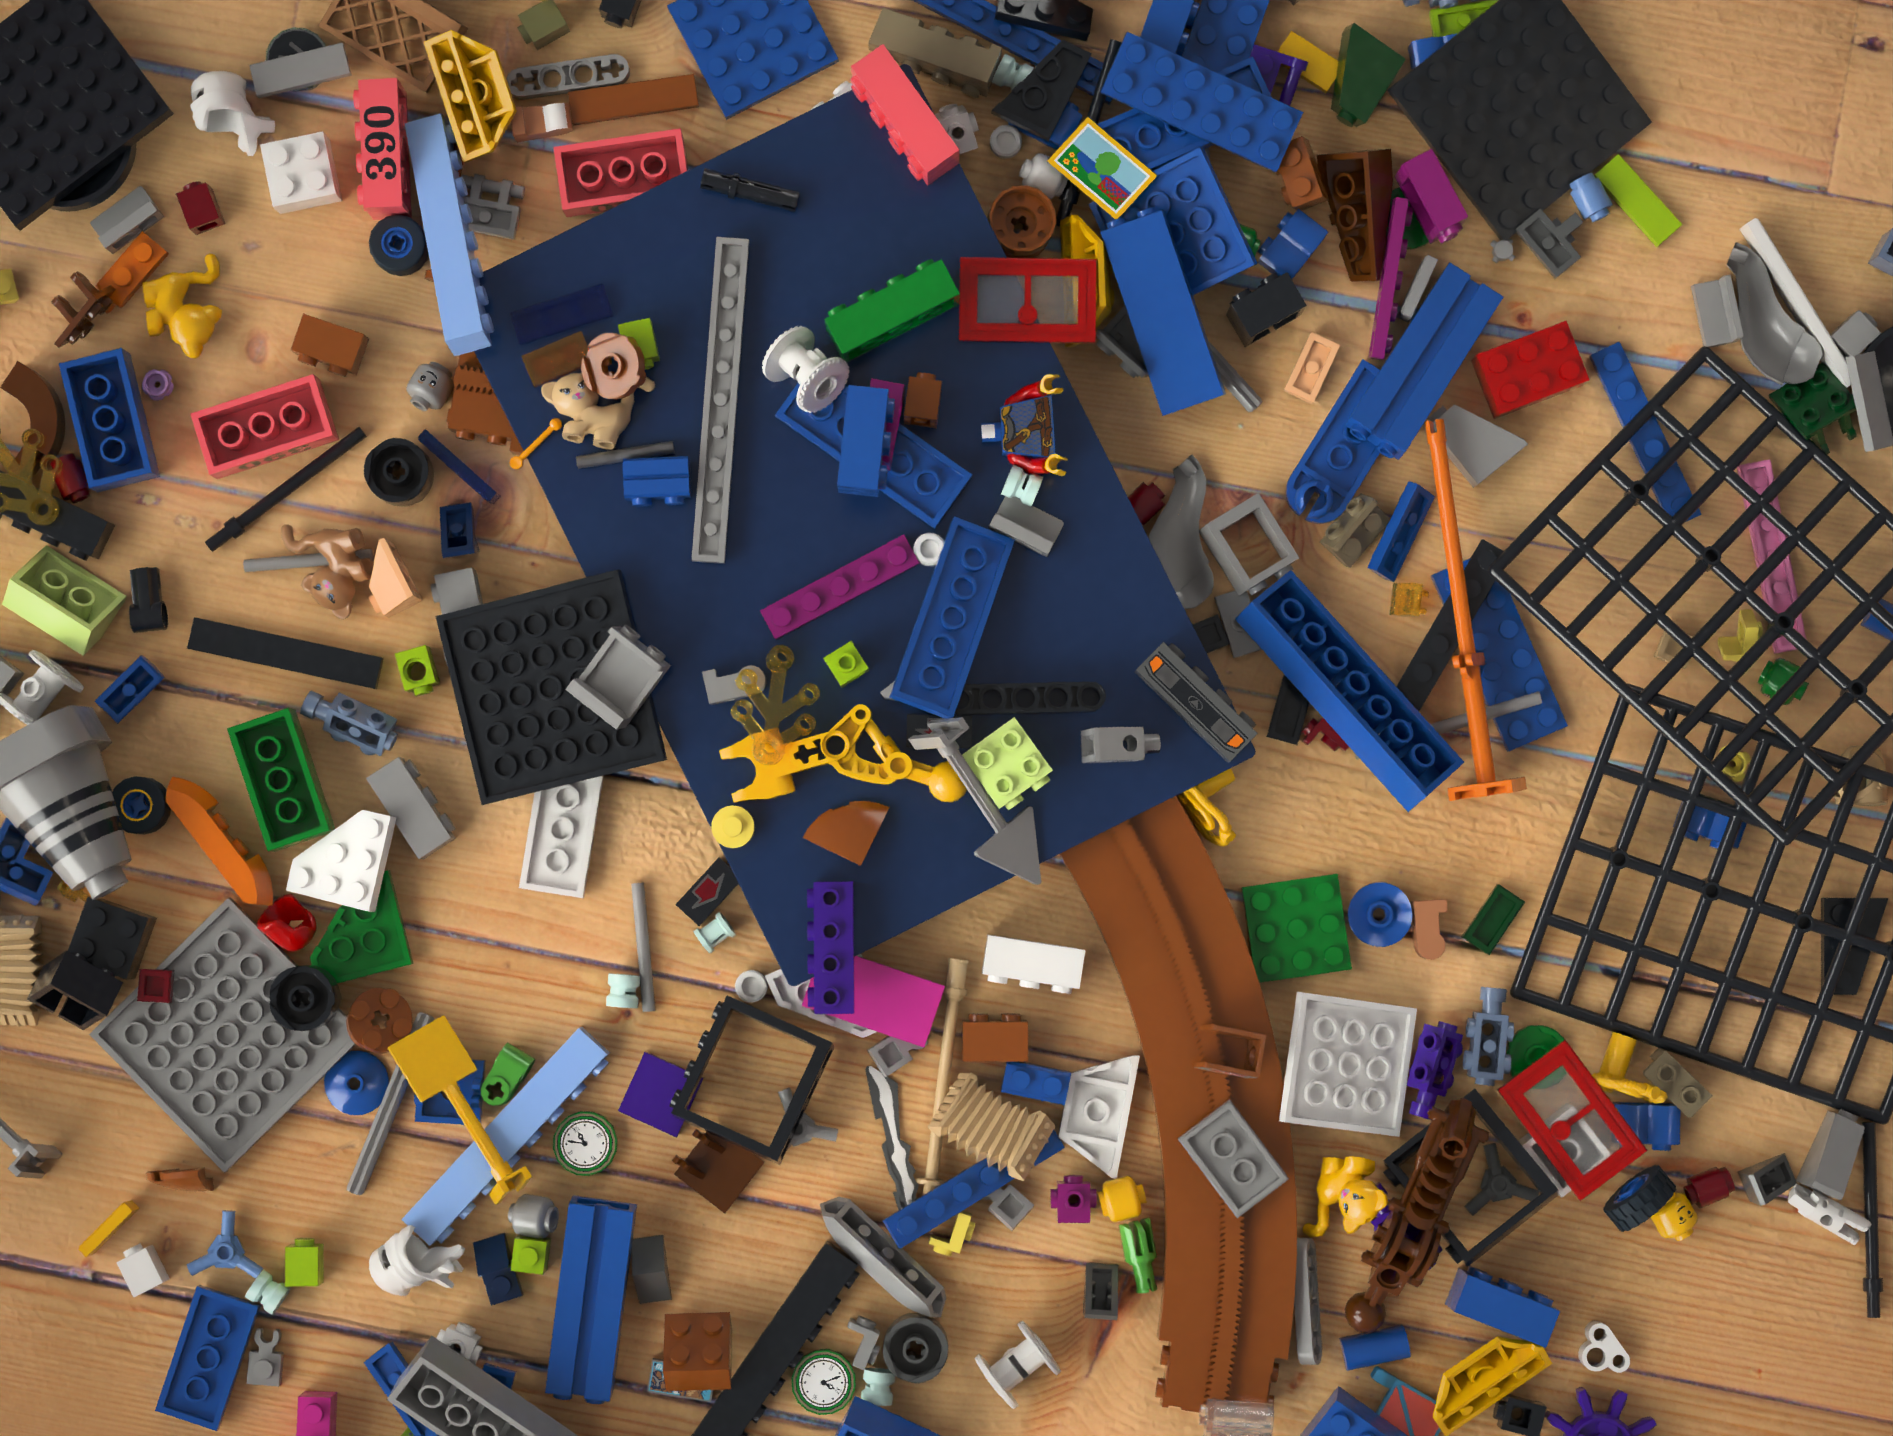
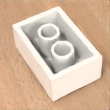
[982,934,1085,994]

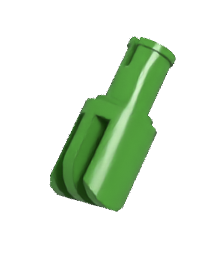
[1119,1218,1157,1294]

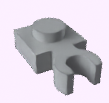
[867,1036,928,1077]
[982,1184,1034,1231]
[246,1328,284,1387]

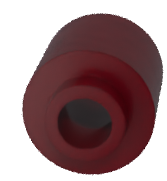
[50,453,92,504]
[1128,482,1165,526]
[1684,1167,1735,1208]

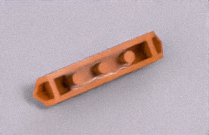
[165,777,273,906]

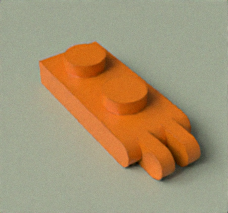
[96,231,169,314]

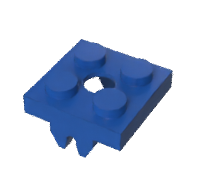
[414,1059,486,1125]

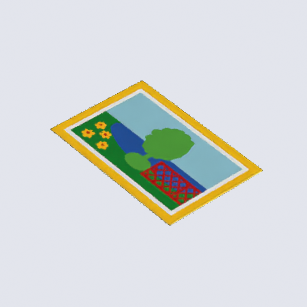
[1047,117,1157,220]

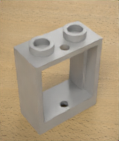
[1199,493,1299,596]

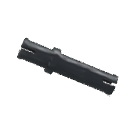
[700,168,800,212]

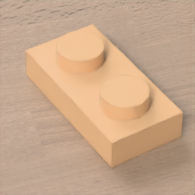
[1284,332,1340,404]

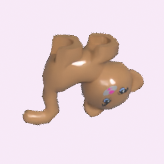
[281,524,374,620]

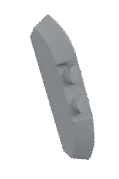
[820,1197,946,1317]

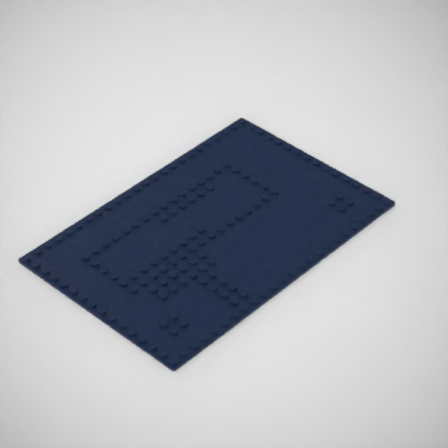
[474,64,1256,986]

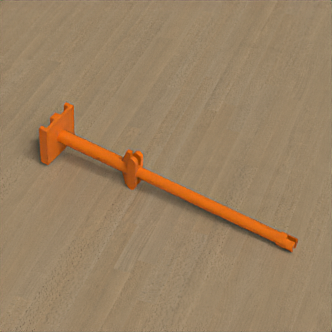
[1425,419,1527,801]

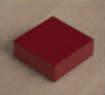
[137,969,174,1003]

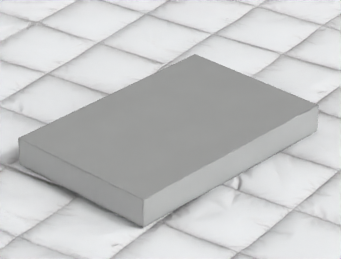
[1177,1099,1289,1218]

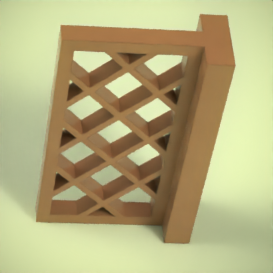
[318,0,468,93]

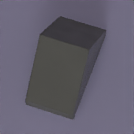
[1738,1153,1797,1206]
[631,1235,672,1304]
[1083,1263,1118,1320]

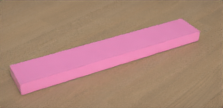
[1737,459,1807,654]

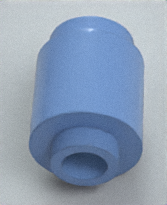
[1569,172,1613,223]

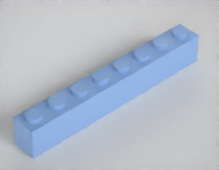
[404,113,494,356]
[401,1027,610,1246]

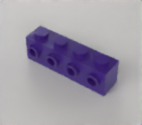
[807,881,855,1014]

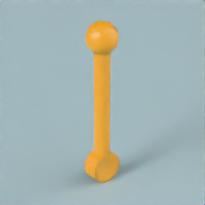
[509,418,562,470]

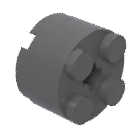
[883,1313,948,1383]

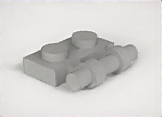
[461,174,525,240]

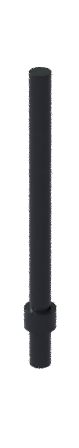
[1056,39,1122,227]
[205,427,367,552]
[1862,1122,1883,1318]

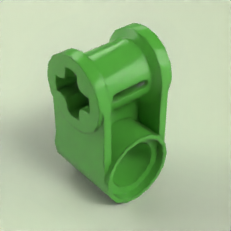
[481,1043,535,1106]

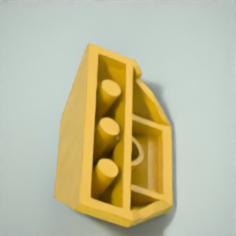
[424,30,517,163]
[1060,215,1114,348]
[1433,1336,1553,1436]

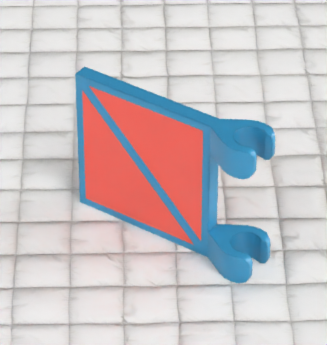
[1370,1366,1441,1436]

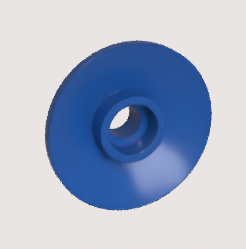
[1348,882,1413,947]
[324,1051,389,1115]

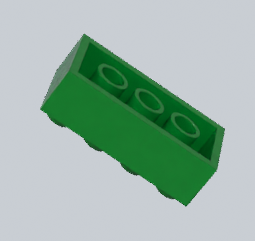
[824,259,960,363]
[227,708,335,852]

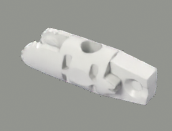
[1788,1184,1872,1245]

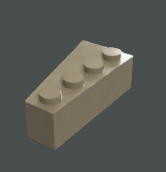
[868,8,1002,98]

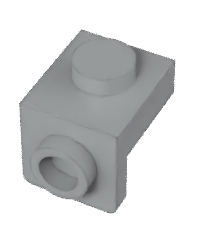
[847,1316,880,1370]

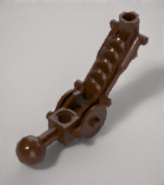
[1345,1098,1489,1333]

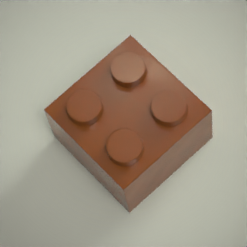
[962,1013,1028,1062]
[663,1312,732,1391]

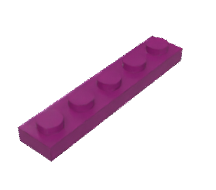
[1368,197,1413,360]
[760,535,919,640]

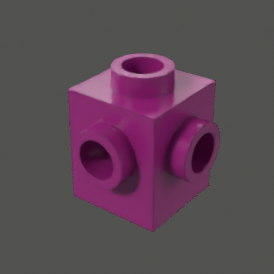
[1050,1175,1097,1223]

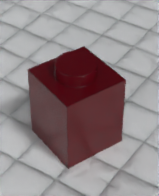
[176,181,226,235]

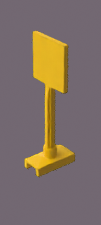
[388,1015,532,1205]

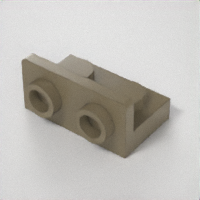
[1320,493,1390,568]
[1643,1048,1712,1118]

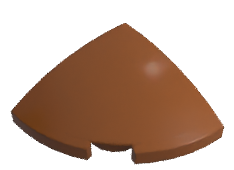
[803,801,890,866]
[146,1167,214,1192]

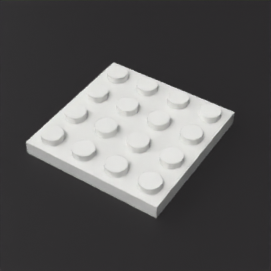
[1279,992,1417,1137]

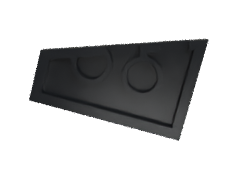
[994,0,1093,42]
[1821,898,1888,995]

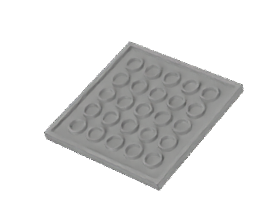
[89,898,356,1173]

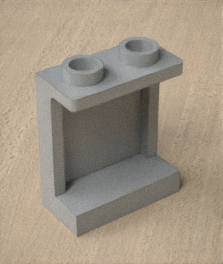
[565,625,671,730]

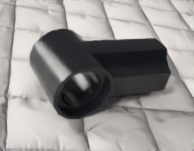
[129,567,168,633]

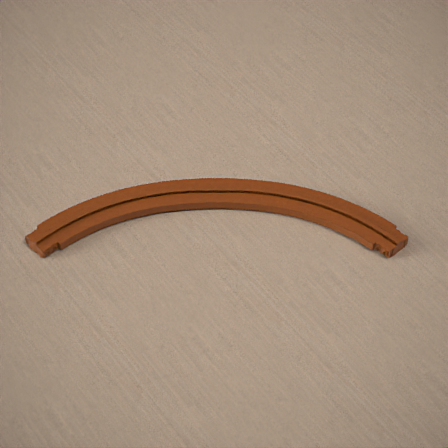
[446,351,1297,1424]

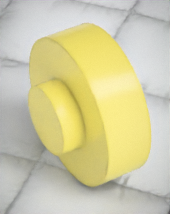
[711,805,755,848]

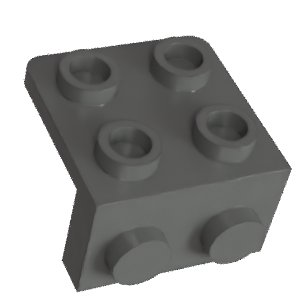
[1096,305,1149,378]

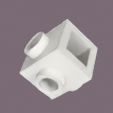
[935,104,979,154]
[437,1322,483,1365]

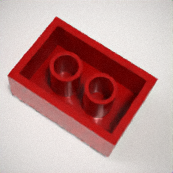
[1471,321,1590,419]

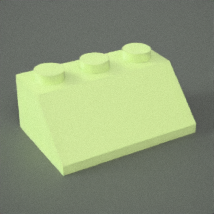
[2,545,127,656]

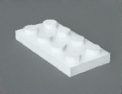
[519,775,604,898]

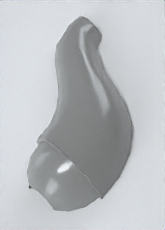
[1727,242,1823,385]
[1149,455,1214,609]

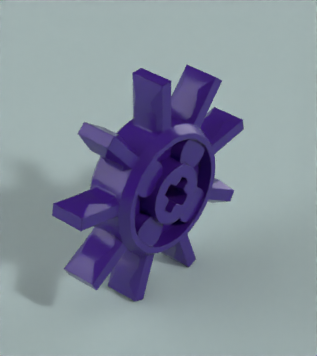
[1544,1387,1657,1436]

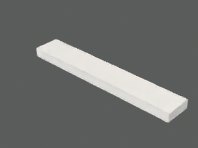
[1739,218,1851,388]

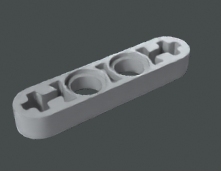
[506,54,630,100]
[1294,1238,1322,1365]

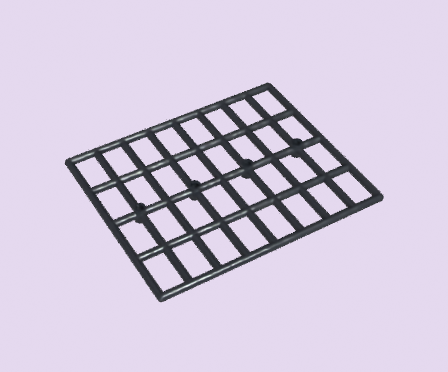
[1488,346,1893,846]
[1510,683,1893,1125]

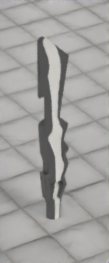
[865,1066,919,1210]

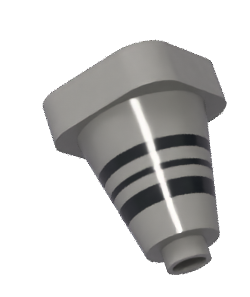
[0,705,132,900]

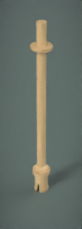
[917,958,969,1195]

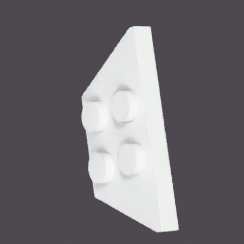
[1058,1055,1140,1179]

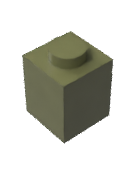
[517,0,570,50]

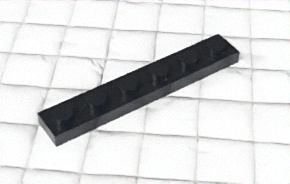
[1396,539,1504,711]

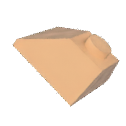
[369,538,423,618]

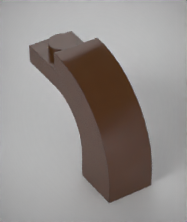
[0,361,65,480]

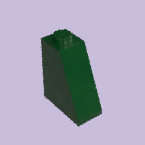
[1331,23,1406,127]

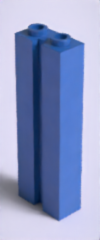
[1101,206,1226,416]
[1345,262,1503,460]
[545,1195,637,1404]

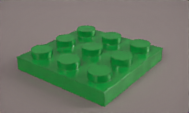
[1241,874,1352,983]

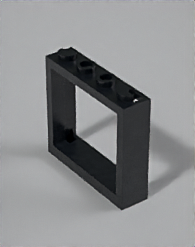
[670,995,835,1165]
[1383,1089,1559,1267]

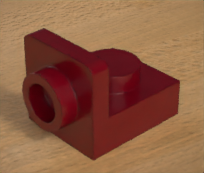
[1302,717,1349,751]

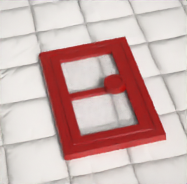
[959,257,1096,343]
[1497,1040,1648,1201]

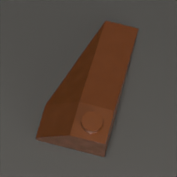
[1317,149,1393,282]

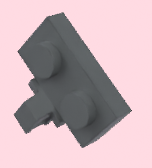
[1515,208,1583,279]

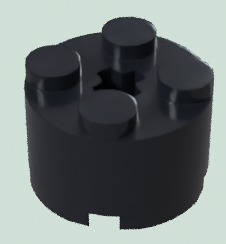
[364,438,434,507]
[269,965,342,1031]

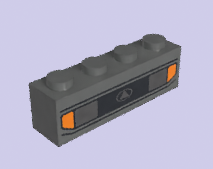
[1134,642,1258,763]

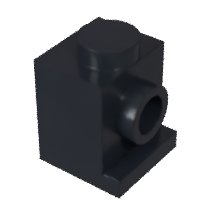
[1493,1394,1547,1436]

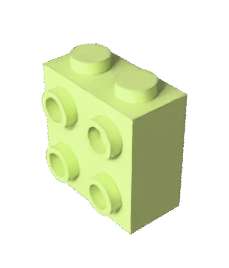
[962,717,1053,811]

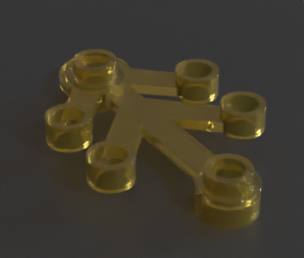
[0,428,62,526]
[731,645,820,766]

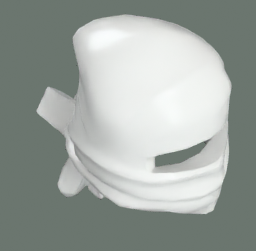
[190,71,275,156]
[369,1225,465,1296]

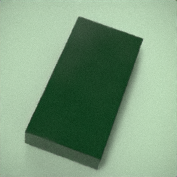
[1461,884,1525,955]

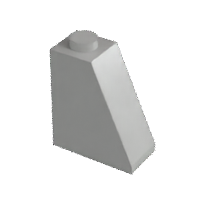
[1425,404,1528,488]
[1796,1109,1865,1200]

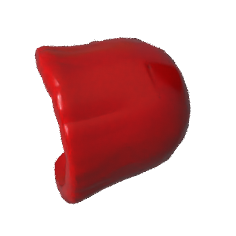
[257,894,317,952]

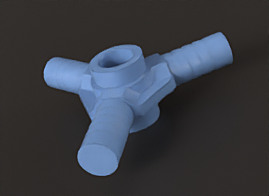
[187,1210,264,1279]

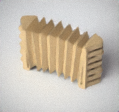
[0,914,44,1027]
[928,1072,1055,1181]

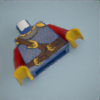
[981,374,1068,476]

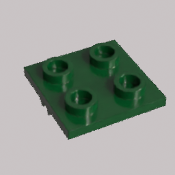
[1769,362,1857,455]

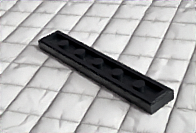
[187,617,384,689]

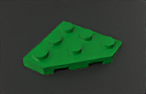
[310,870,414,984]

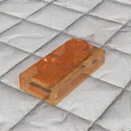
[521,331,589,388]

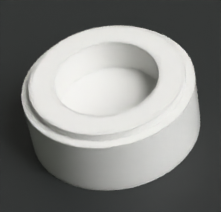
[990,125,1022,159]
[914,533,944,566]
[735,970,768,1003]

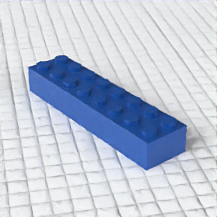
[1235,570,1464,812]

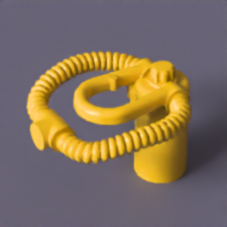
[1177,768,1236,847]
[1592,1032,1668,1104]

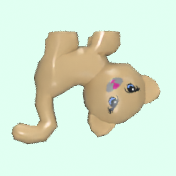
[541,372,655,450]

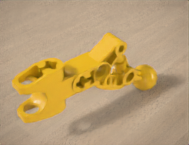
[719,704,967,803]

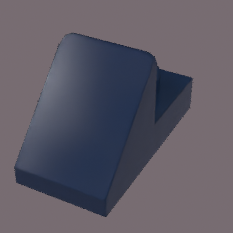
[440,502,479,558]
[473,1233,524,1306]

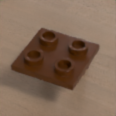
[51,271,116,348]
[672,1129,764,1213]

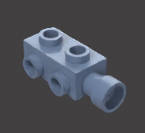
[300,691,398,756]
[1463,987,1514,1086]

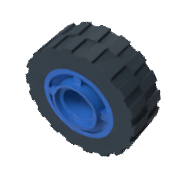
[1603,1165,1676,1232]

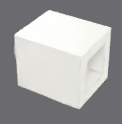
[117,1243,170,1297]

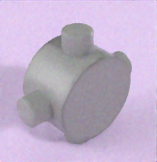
[1490,238,1515,263]

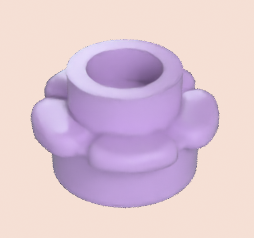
[142,369,174,401]

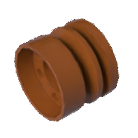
[987,185,1056,258]

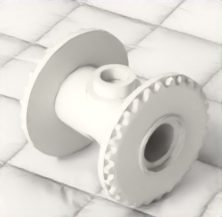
[762,326,849,413]
[0,650,84,725]
[975,1321,1061,1409]

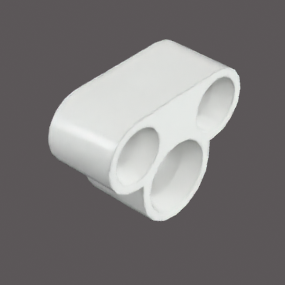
[1578,1321,1630,1373]

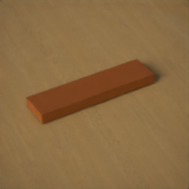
[568,74,699,126]

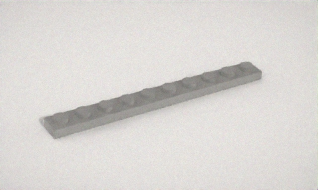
[692,237,750,564]

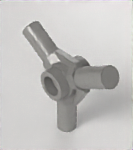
[778,1088,838,1150]

